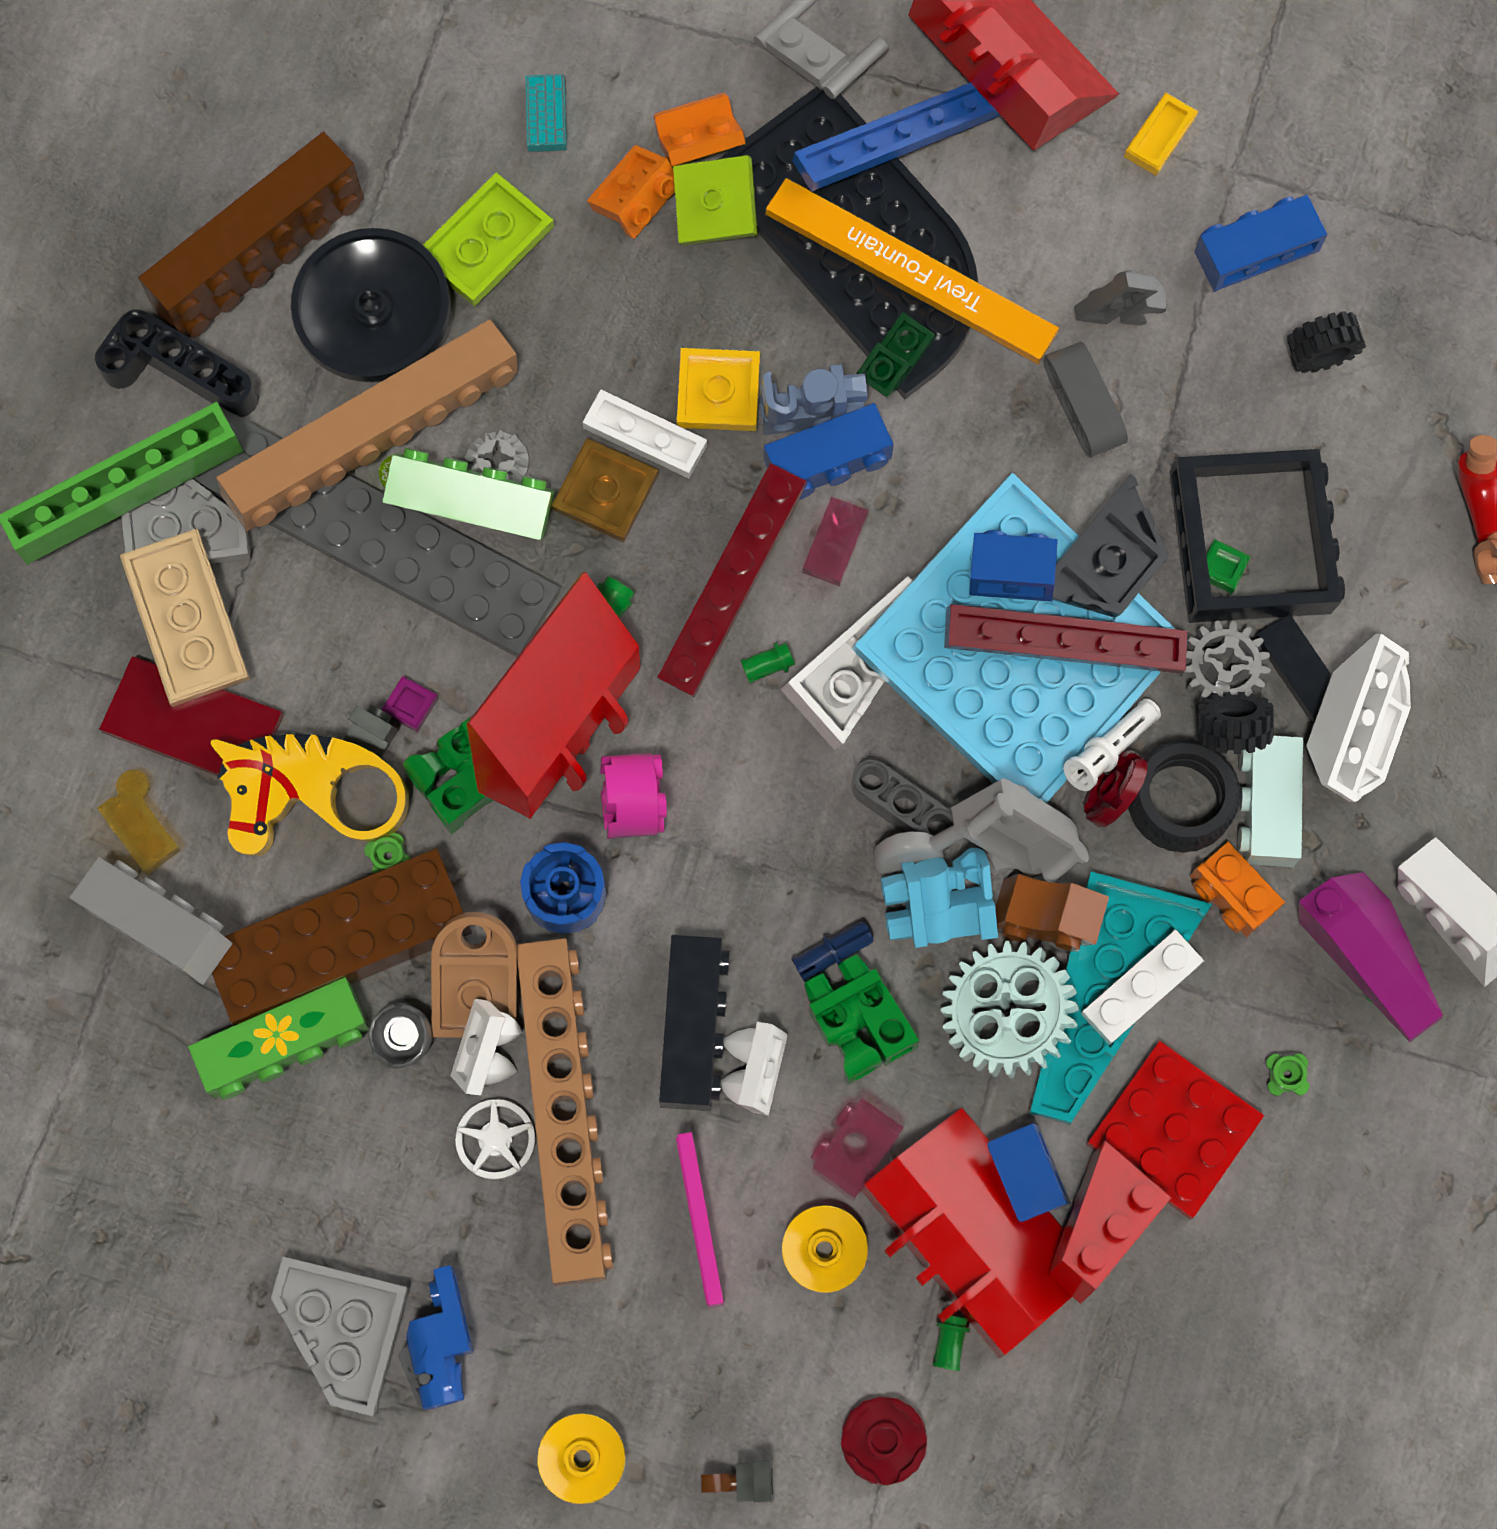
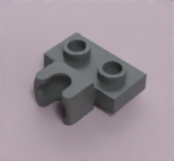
[1074,270,1167,326]

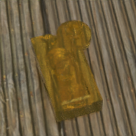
[97,770,181,875]

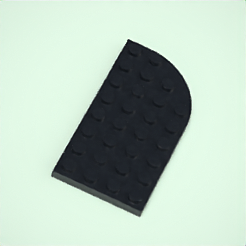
[717,86,978,400]

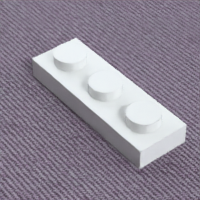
[582,390,707,479]
[1081,930,1204,1045]

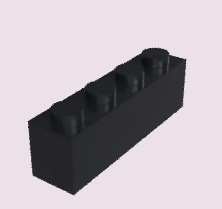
[659,935,730,1111]

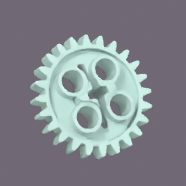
[941,941,1079,1079]

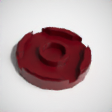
[1084,750,1148,828]
[840,1397,927,1486]

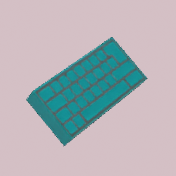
[525,74,567,152]

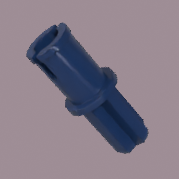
[791,922,874,982]

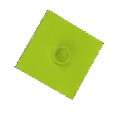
[673,155,757,246]

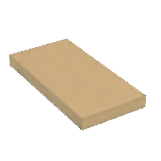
[120,528,250,707]

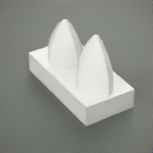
[450,999,522,1095]
[721,1022,788,1116]

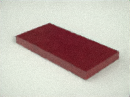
[99,656,284,776]

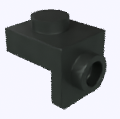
[343,704,398,758]

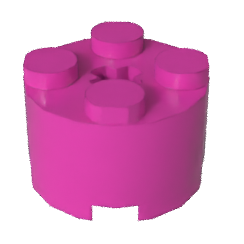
[600,753,667,839]

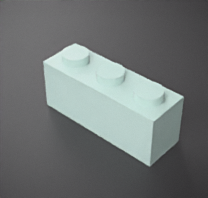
[1238,736,1303,867]

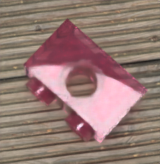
[810,1098,904,1202]

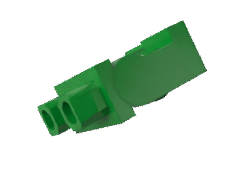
[403,717,494,835]
[804,955,920,1085]

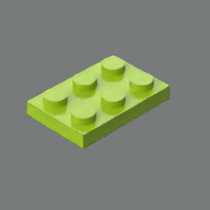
[423,172,554,307]

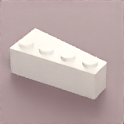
[780,576,912,750]

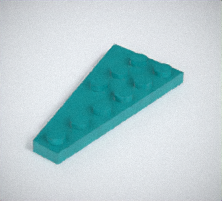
[1029,872,1212,1125]

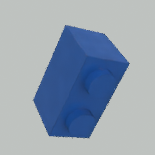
[969,530,1058,602]

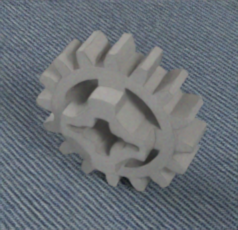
[1180,620,1271,703]

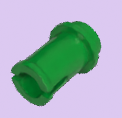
[740,642,795,684]
[932,1316,970,1371]

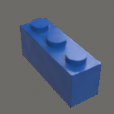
[1195,194,1328,292]
[763,403,894,500]

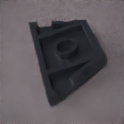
[1052,474,1169,618]

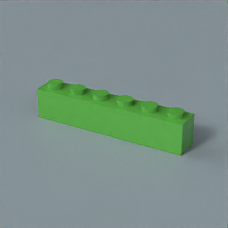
[0,402,244,565]

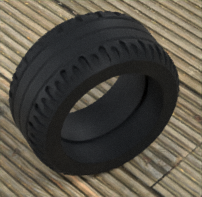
[1129,740,1240,853]

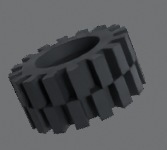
[1287,311,1366,373]
[1198,692,1274,754]

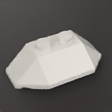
[1306,634,1411,802]

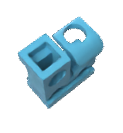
[880,848,998,948]

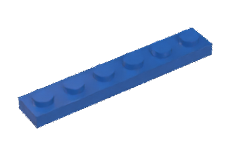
[792,83,1001,192]

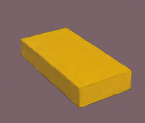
[1124,92,1198,176]

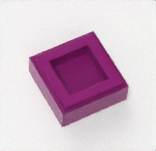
[382,676,439,733]

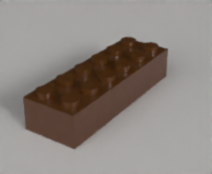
[138,131,364,338]
[212,848,472,1026]

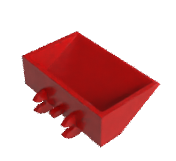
[908,0,1119,151]
[467,572,641,819]
[862,1108,1072,1358]

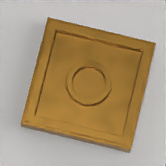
[551,438,659,543]

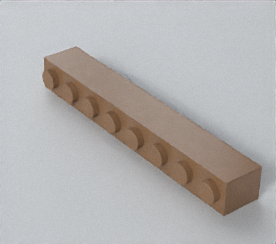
[216,319,517,532]

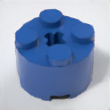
[520,842,606,934]

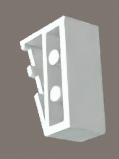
[1397,837,1497,987]

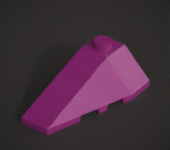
[1299,872,1443,1043]

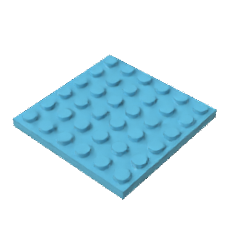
[851,473,1188,803]

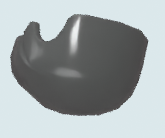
[368,1003,432,1069]

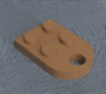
[431,912,517,1038]

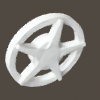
[455,1099,536,1180]

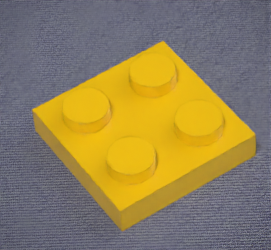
[677,348,760,431]

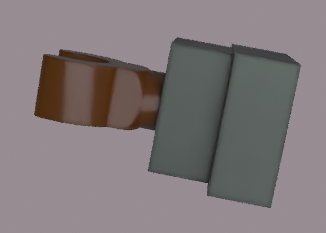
[701,1461,774,1502]

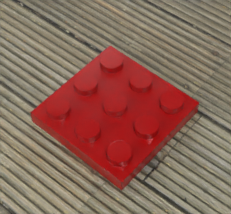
[1086,1041,1265,1220]

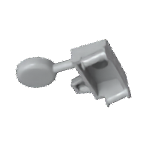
[873,778,1089,883]

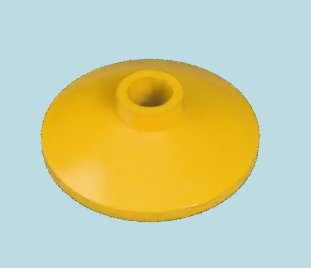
[782,1206,868,1293]
[538,1414,625,1504]

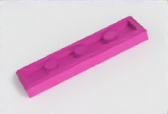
[676,1132,724,1308]

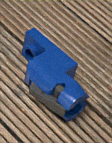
[398,1265,474,1410]

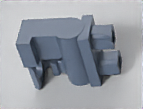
[759,364,868,435]

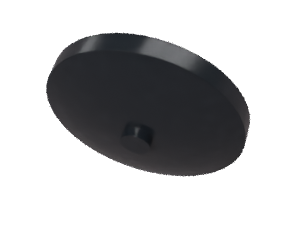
[291,228,451,382]

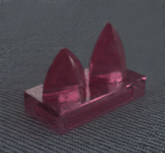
[802,497,869,587]

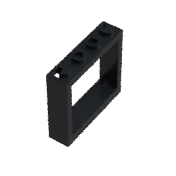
[1169,449,1345,623]

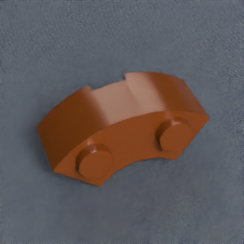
[995,874,1109,952]

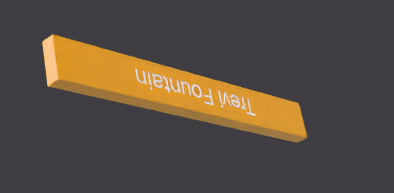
[766,178,1059,365]

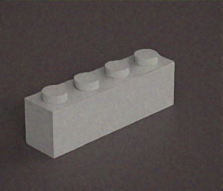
[69,857,233,985]

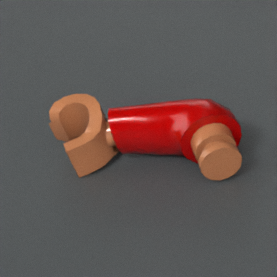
[1457,435,1497,584]

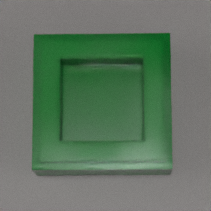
[1207,539,1251,594]

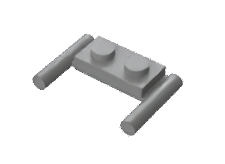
[754,0,888,99]

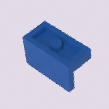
[987,1123,1071,1222]

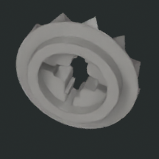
[464,429,529,482]

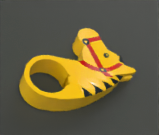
[211,734,410,857]

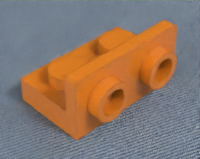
[653,93,745,166]
[587,145,675,239]
[1190,841,1285,938]

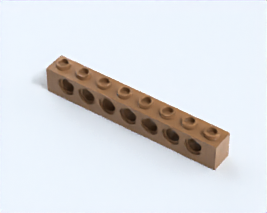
[516,938,613,1287]

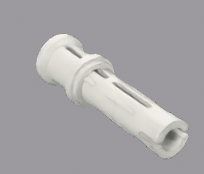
[1063,698,1161,791]

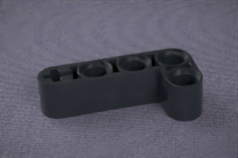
[95,309,258,417]

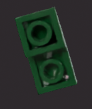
[856,312,937,398]

